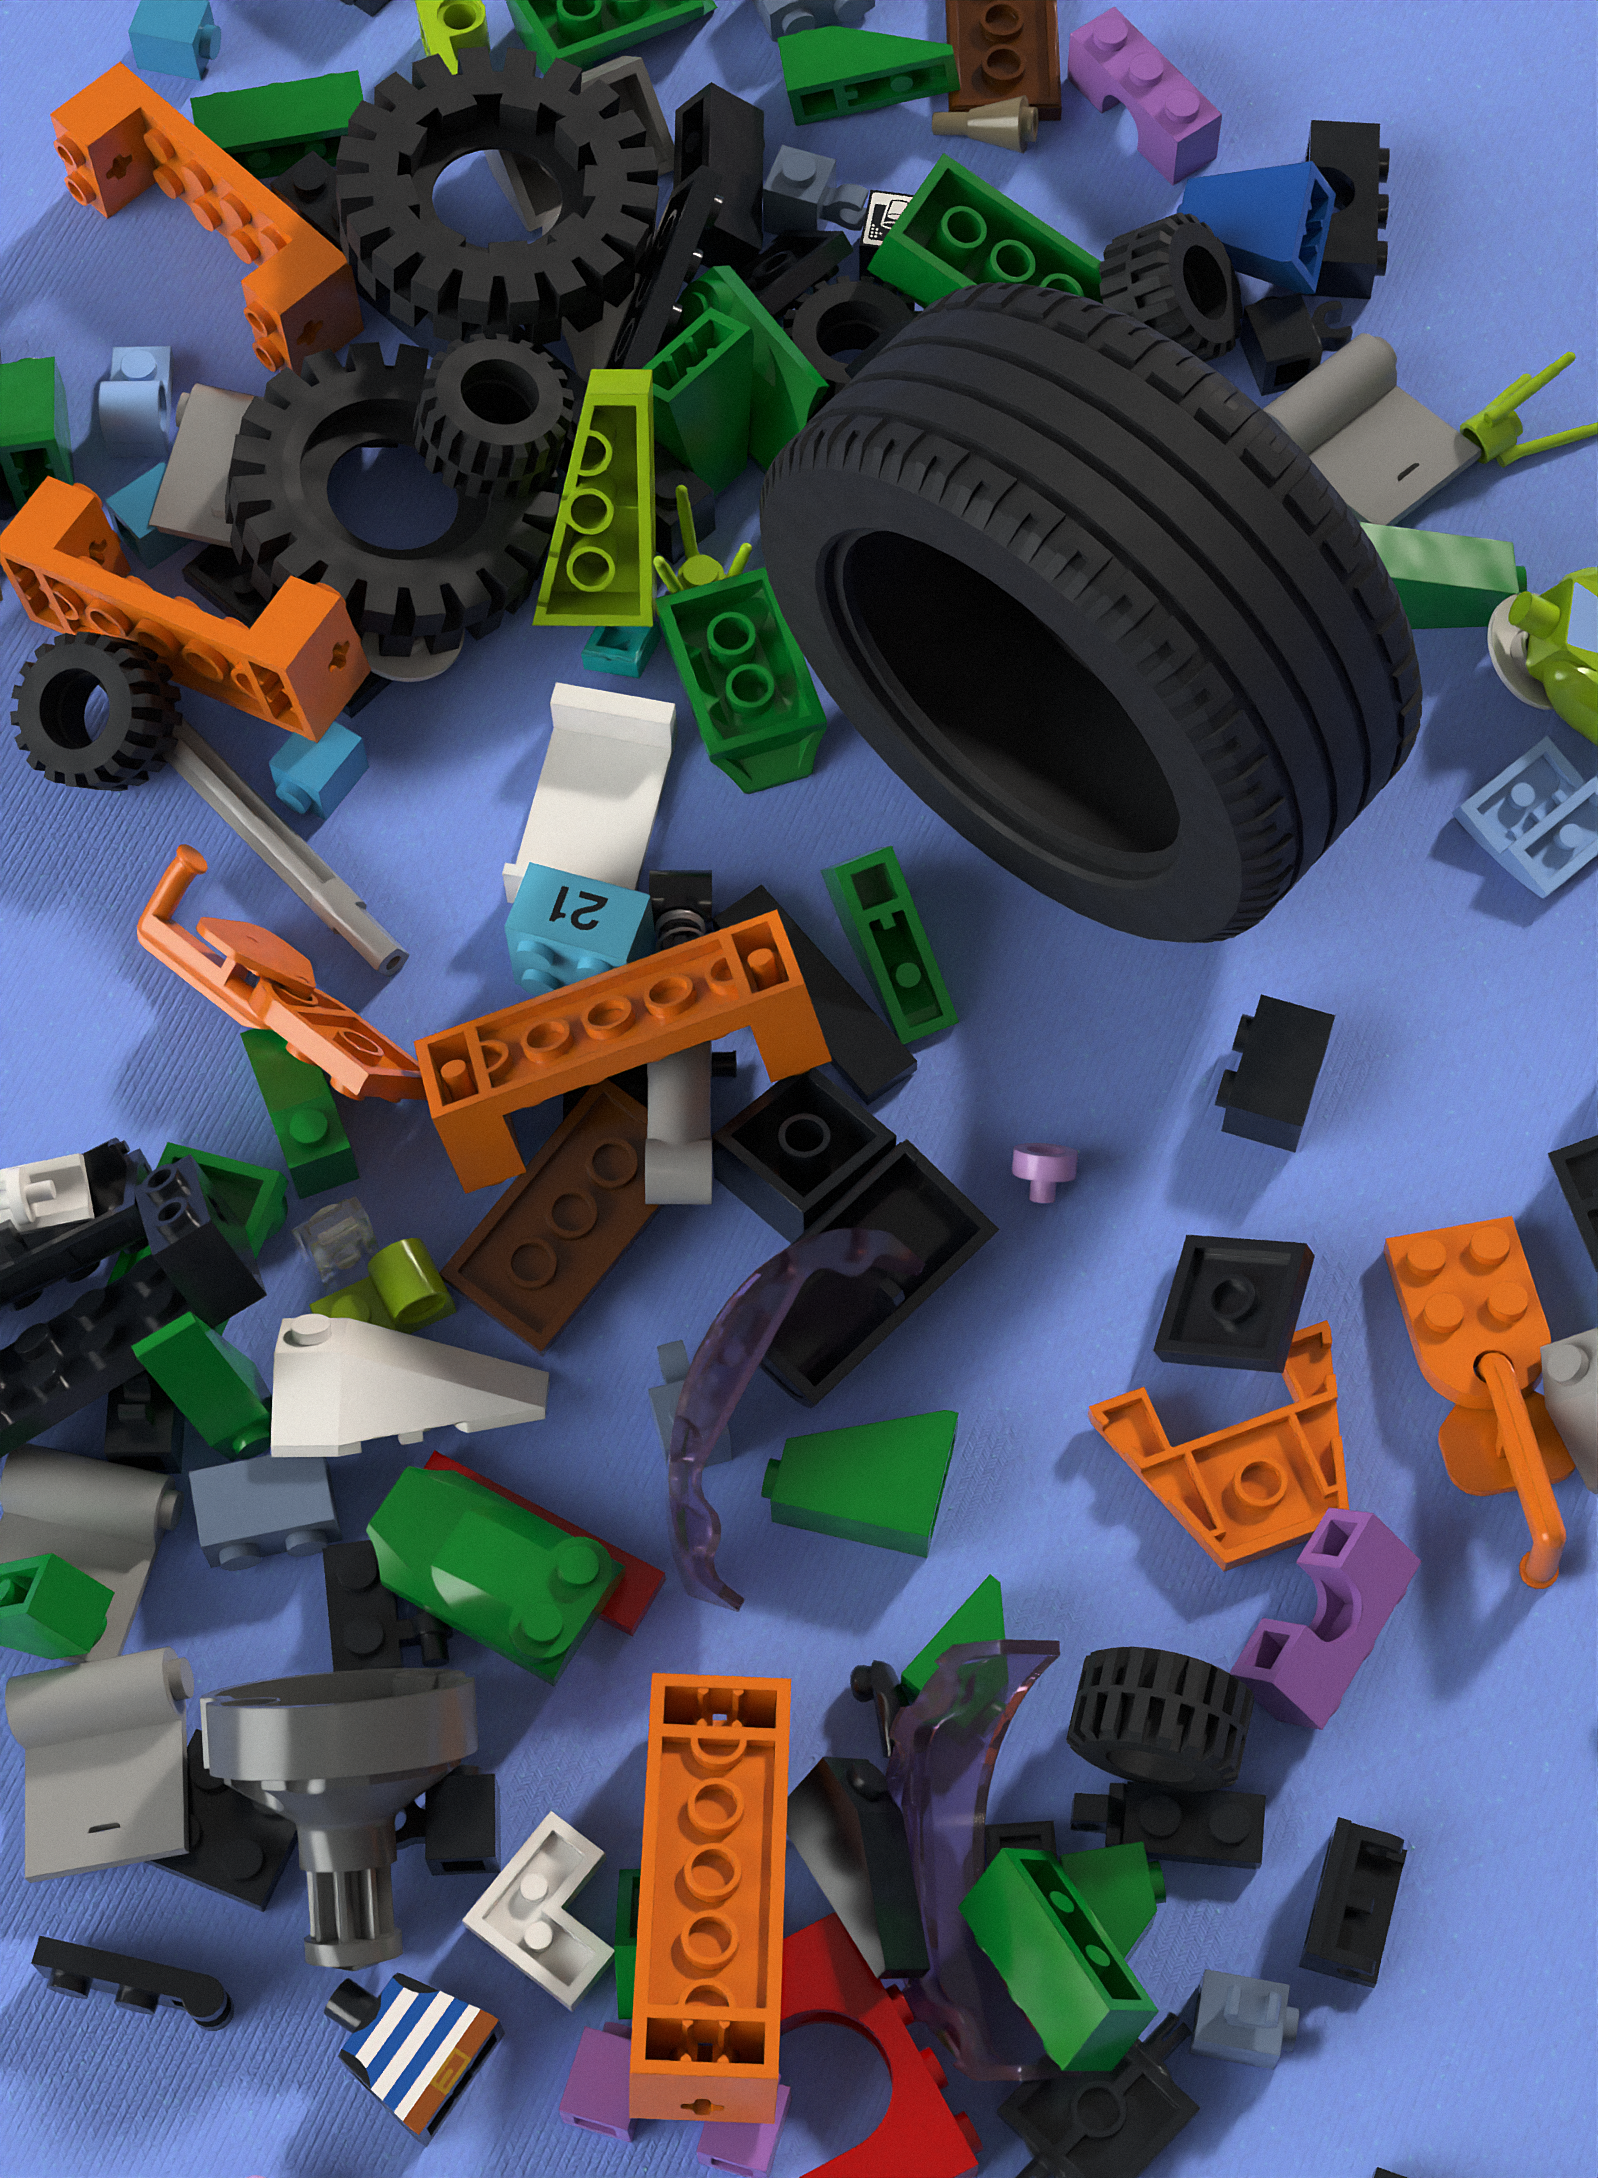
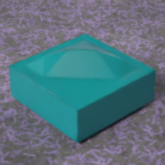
[581,621,662,679]

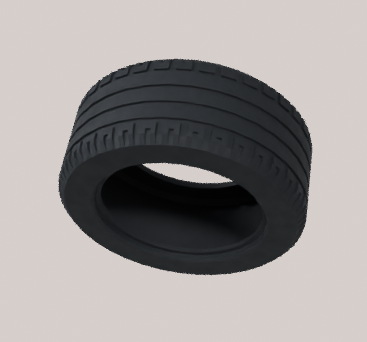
[759,282,1422,943]

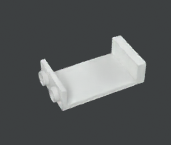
[502,682,678,903]

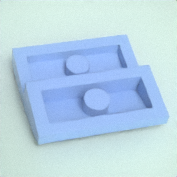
[1452,736,1598,899]

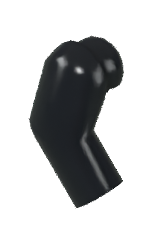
[850,1660,917,1758]

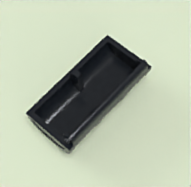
[0,1137,152,1311]
[721,1139,999,1408]

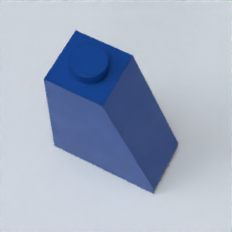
[1176,161,1336,295]

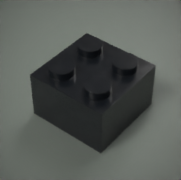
[712,1067,897,1244]

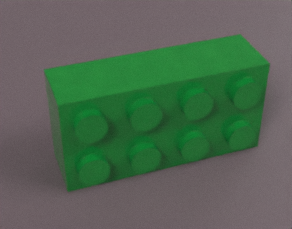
[867,153,1104,309]

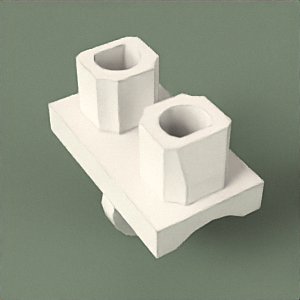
[0,1153,95,1235]

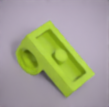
[415,0,490,75]
[309,1238,457,1335]

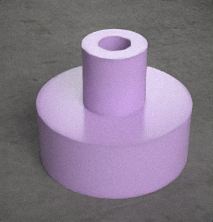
[1012,1143,1078,1203]

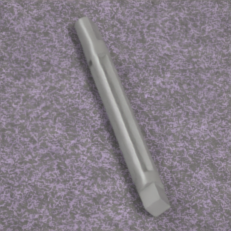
[98,682,410,977]

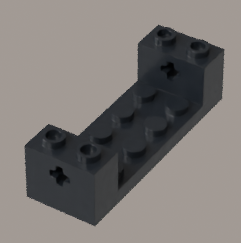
[0,1154,267,1458]

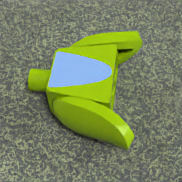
[1508,566,1598,746]

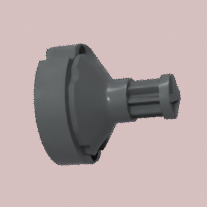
[200,1668,479,1971]

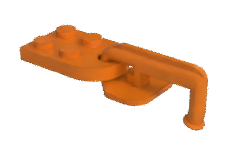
[137,844,427,1103]
[1383,1216,1576,1589]

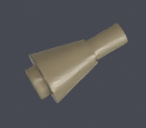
[932,95,1039,153]

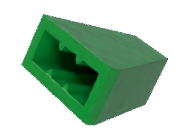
[642,307,754,498]
[0,356,75,512]
[761,1410,959,1558]

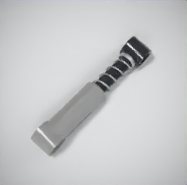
[645,870,712,1205]

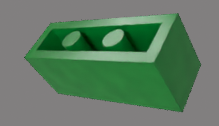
[190,70,364,180]
[957,1848,1159,2071]

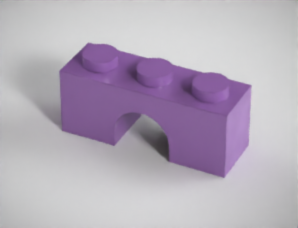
[1067,6,1222,186]
[1229,1507,1422,1730]
[559,2022,792,2178]

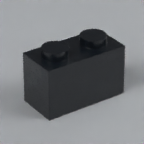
[1215,994,1335,1153]

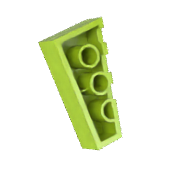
[532,369,657,627]

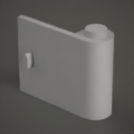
[1262,333,1482,526]
[149,383,264,548]
[0,1443,184,1664]
[5,1646,194,1883]

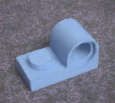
[99,346,174,457]

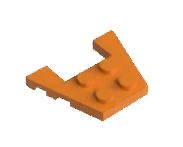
[1088,1320,1349,1572]

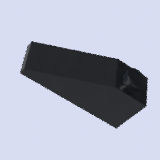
[786,1757,930,1979]

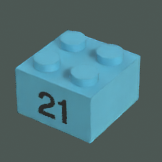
[504,862,656,997]

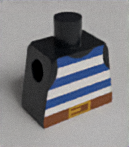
[324,1973,505,2147]

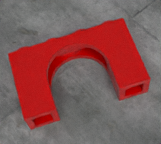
[780,1912,984,2178]

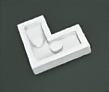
[462,1811,615,2012]

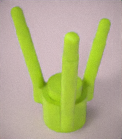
[1460,351,1598,468]
[653,485,752,594]

